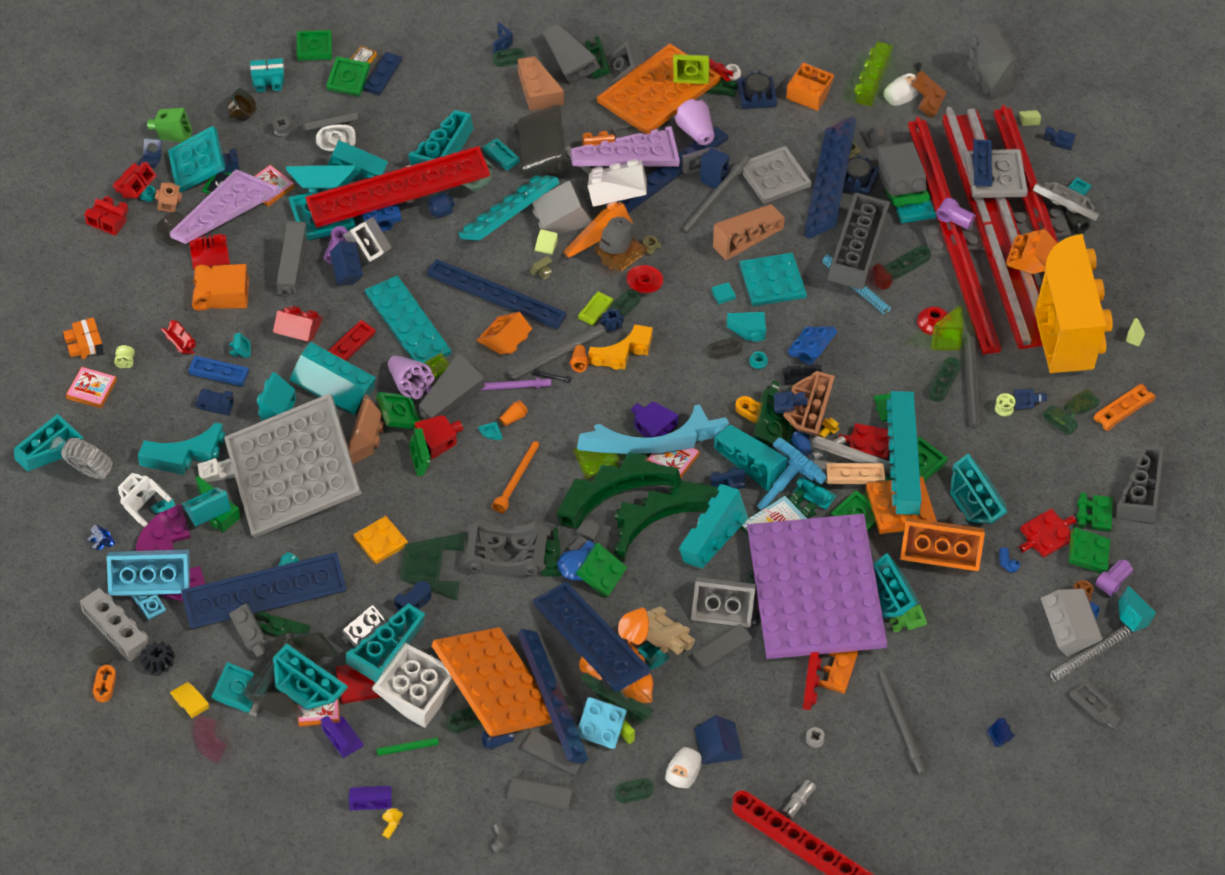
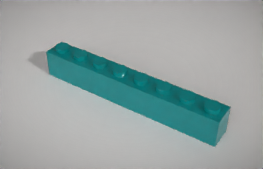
[886,391,921,515]

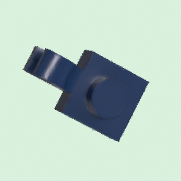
[1043,127,1076,151]
[1013,388,1047,409]
[774,391,808,414]

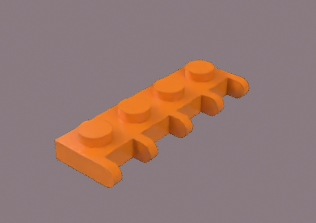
[818,650,859,694]

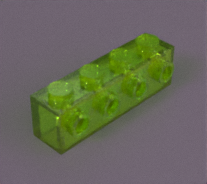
[854,41,893,107]

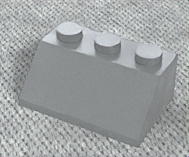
[691,577,756,628]
[1040,589,1103,656]

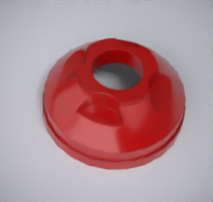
[917,306,951,336]

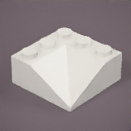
[588,159,647,206]
[373,643,457,728]

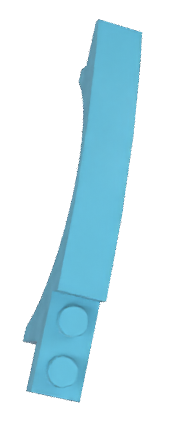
[577,405,729,454]

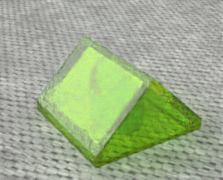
[931,306,964,351]

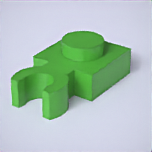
[889,605,927,632]

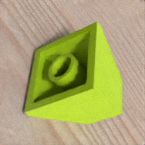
[673,54,709,84]

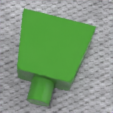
[147,108,193,143]

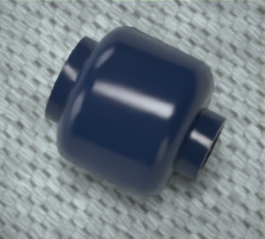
[427,192,455,218]

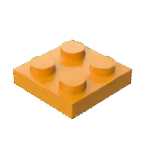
[353,516,408,564]

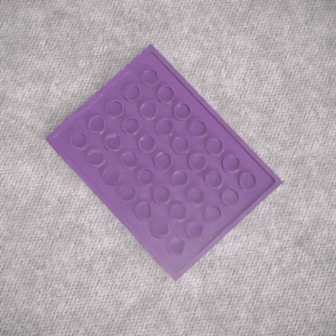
[747,514,887,659]

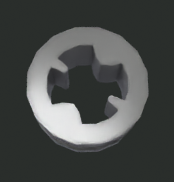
[806,727,825,748]

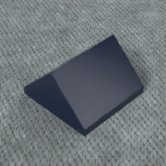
[695,715,743,765]

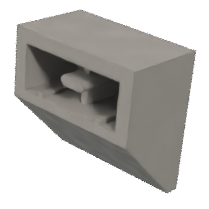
[343,217,392,266]

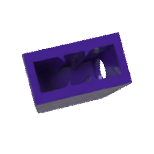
[631,402,678,438]

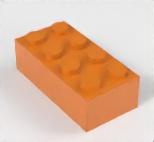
[900,517,985,571]

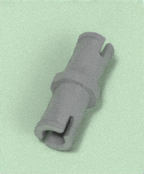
[781,780,816,820]

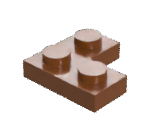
[911,71,947,118]

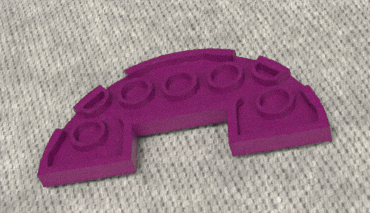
[136,504,205,601]

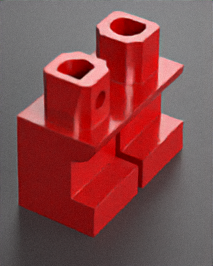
[112,162,157,198]
[84,196,129,236]

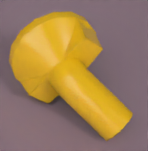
[818,417,840,438]
[382,808,403,839]

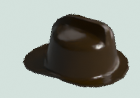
[226,88,256,120]

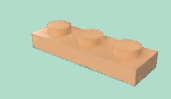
[825,463,885,484]

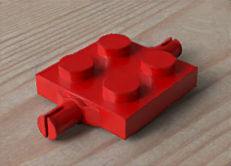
[838,423,892,460]
[1019,508,1076,558]

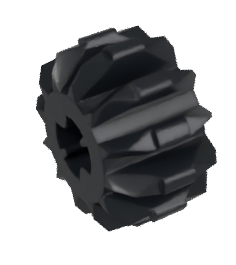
[140,640,175,675]

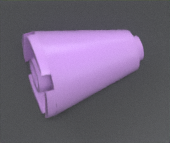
[675,99,714,145]

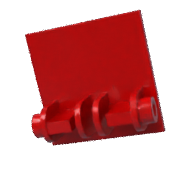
[189,233,230,270]

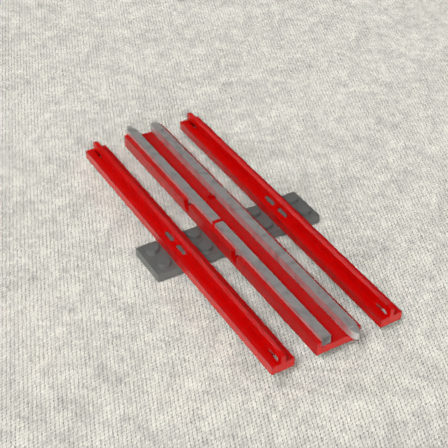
[908,105,1071,355]

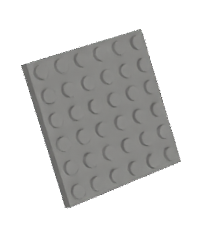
[224,393,362,538]

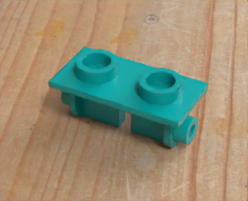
[793,477,837,510]

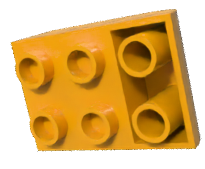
[1035,234,1113,373]

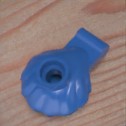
[557,540,594,581]

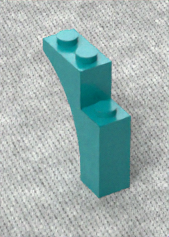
[138,422,226,475]

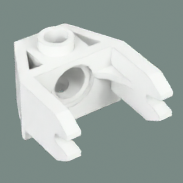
[118,473,172,527]

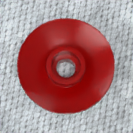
[627,265,663,293]

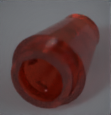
[872,263,893,290]

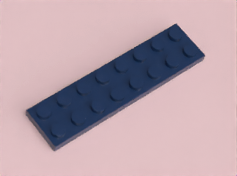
[804,116,857,239]
[181,552,347,630]
[533,581,650,692]

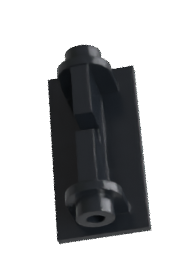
[782,363,822,384]

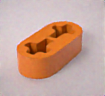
[93,665,116,702]

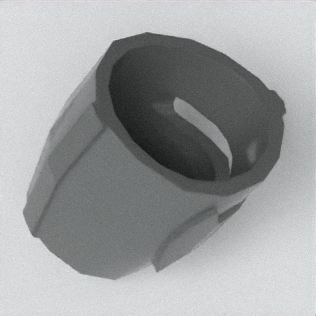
[600,217,633,254]

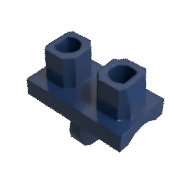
[710,467,746,489]

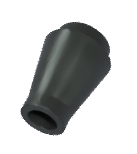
[1064,210,1090,234]

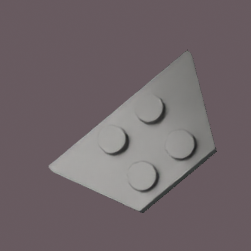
[1033,182,1099,221]

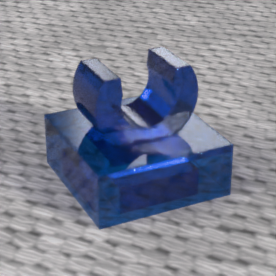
[88,524,115,550]
[987,718,1015,747]

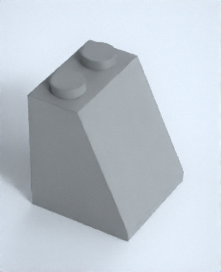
[532,180,593,234]

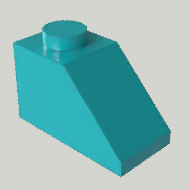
[726,312,766,342]
[1118,586,1156,632]

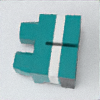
[250,58,285,92]

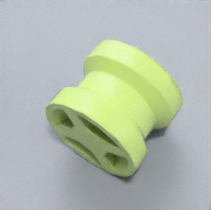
[114,345,135,368]
[995,393,1015,417]

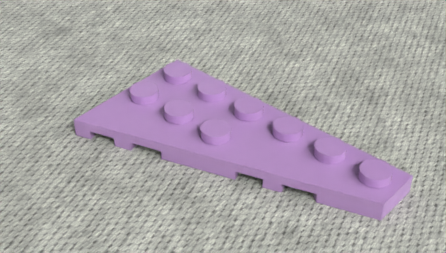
[170,169,281,244]

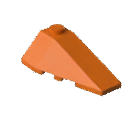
[563,201,633,258]

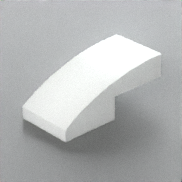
[197,458,235,482]

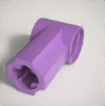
[936,198,975,229]
[324,226,347,264]
[1095,559,1133,597]

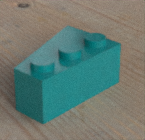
[327,140,388,182]
[14,414,84,472]

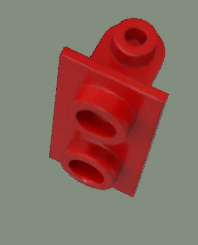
[161,320,196,354]

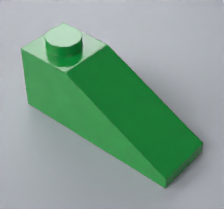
[196,476,240,533]

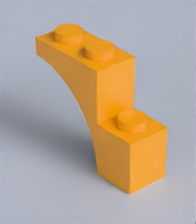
[588,324,653,370]

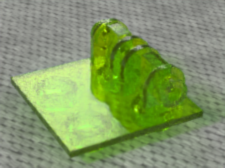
[573,447,619,479]

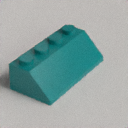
[289,342,376,416]

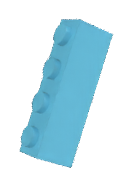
[107,550,190,596]

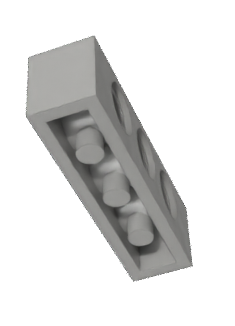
[80,588,149,662]

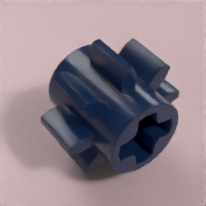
[601,309,624,332]

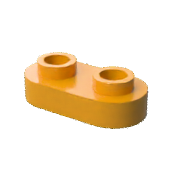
[735,396,760,423]

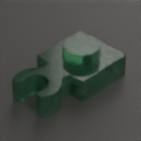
[1064,389,1100,417]

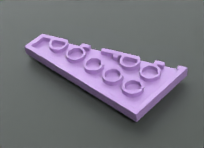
[570,126,680,167]

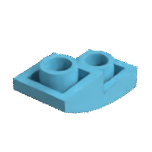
[130,594,166,620]

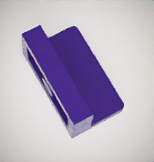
[321,715,364,758]
[349,786,392,811]

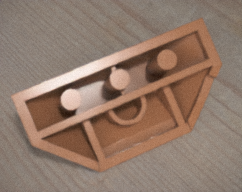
[784,371,835,436]
[348,394,385,464]

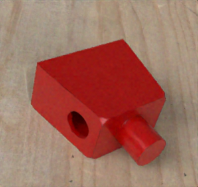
[414,415,463,459]

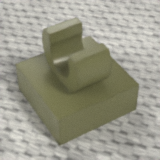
[530,256,552,280]

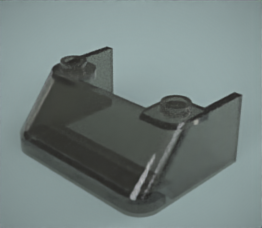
[244,633,339,717]

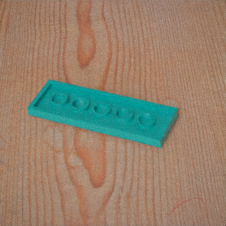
[458,175,560,240]
[365,275,452,365]

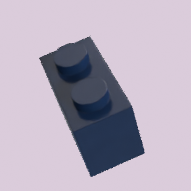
[699,147,730,189]
[330,242,363,285]

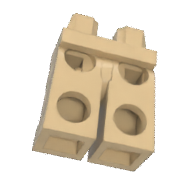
[646,606,695,655]

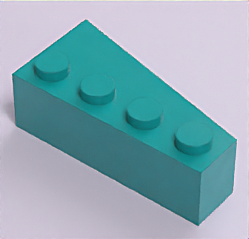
[714,424,787,492]

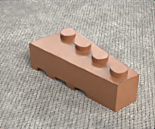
[713,204,785,260]

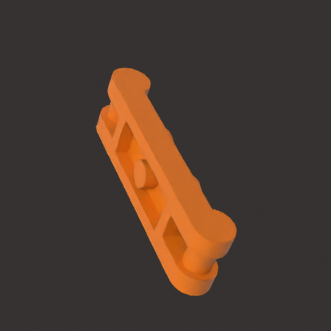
[1093,383,1156,432]

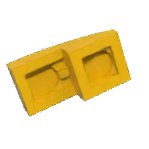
[170,682,209,718]

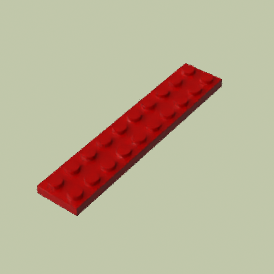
[305,146,490,228]

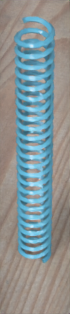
[822,254,891,314]

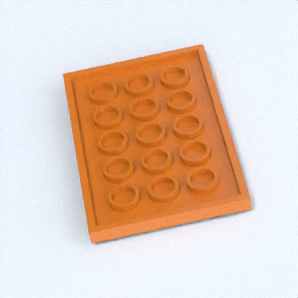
[597,44,721,134]
[431,627,553,737]

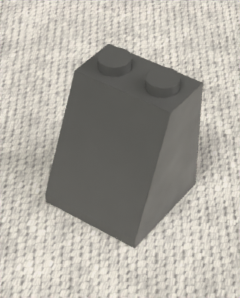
[878,142,926,196]

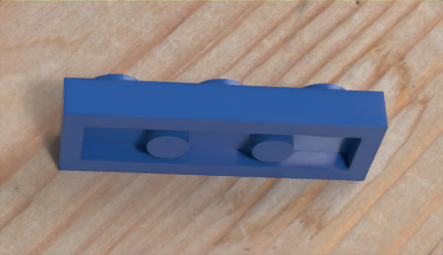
[189,356,249,387]

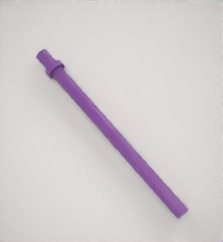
[426,378,551,394]

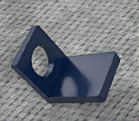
[493,22,513,56]
[138,138,162,168]

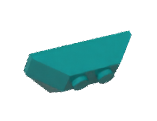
[286,165,361,193]
[950,453,1007,524]
[873,553,919,619]
[273,643,348,710]

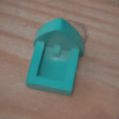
[637,642,670,670]

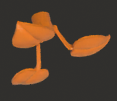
[579,608,653,703]

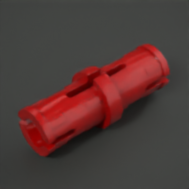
[709,59,734,81]

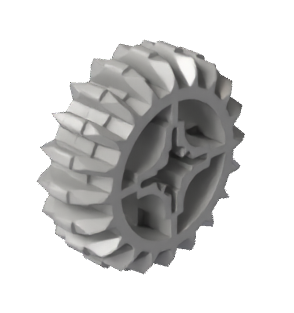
[61,438,113,480]

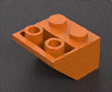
[786,62,834,111]
[1006,229,1057,274]

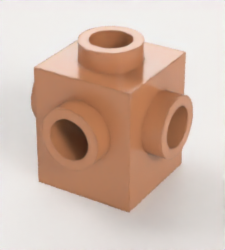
[155,182,182,212]

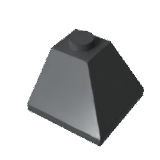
[606,41,645,87]

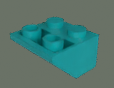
[257,372,296,422]

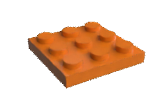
[866,477,937,534]

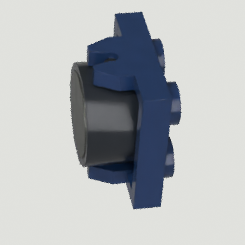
[737,71,777,109]
[843,155,879,196]

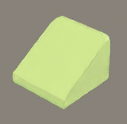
[1019,110,1041,126]
[535,229,558,255]
[1126,318,1145,346]

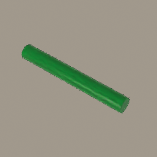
[376,737,439,756]

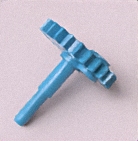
[757,437,827,510]

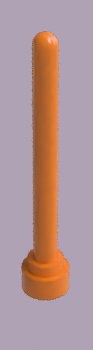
[492,441,539,514]

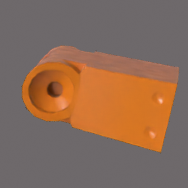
[192,264,249,311]

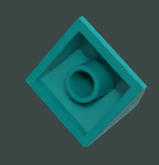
[182,487,231,527]

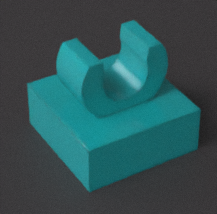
[229,332,251,358]

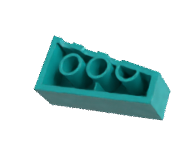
[408,110,474,166]
[679,484,748,569]
[345,603,425,682]

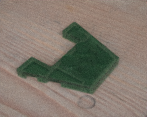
[400,533,466,600]
[581,672,654,724]

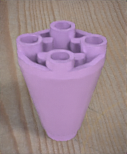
[388,356,434,399]

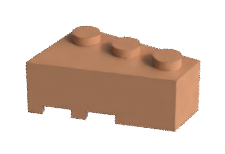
[518,56,564,111]

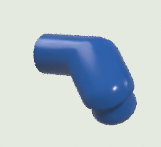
[999,547,1020,572]

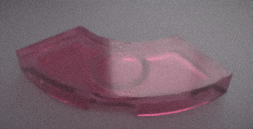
[193,715,227,764]

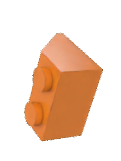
[477,312,532,355]

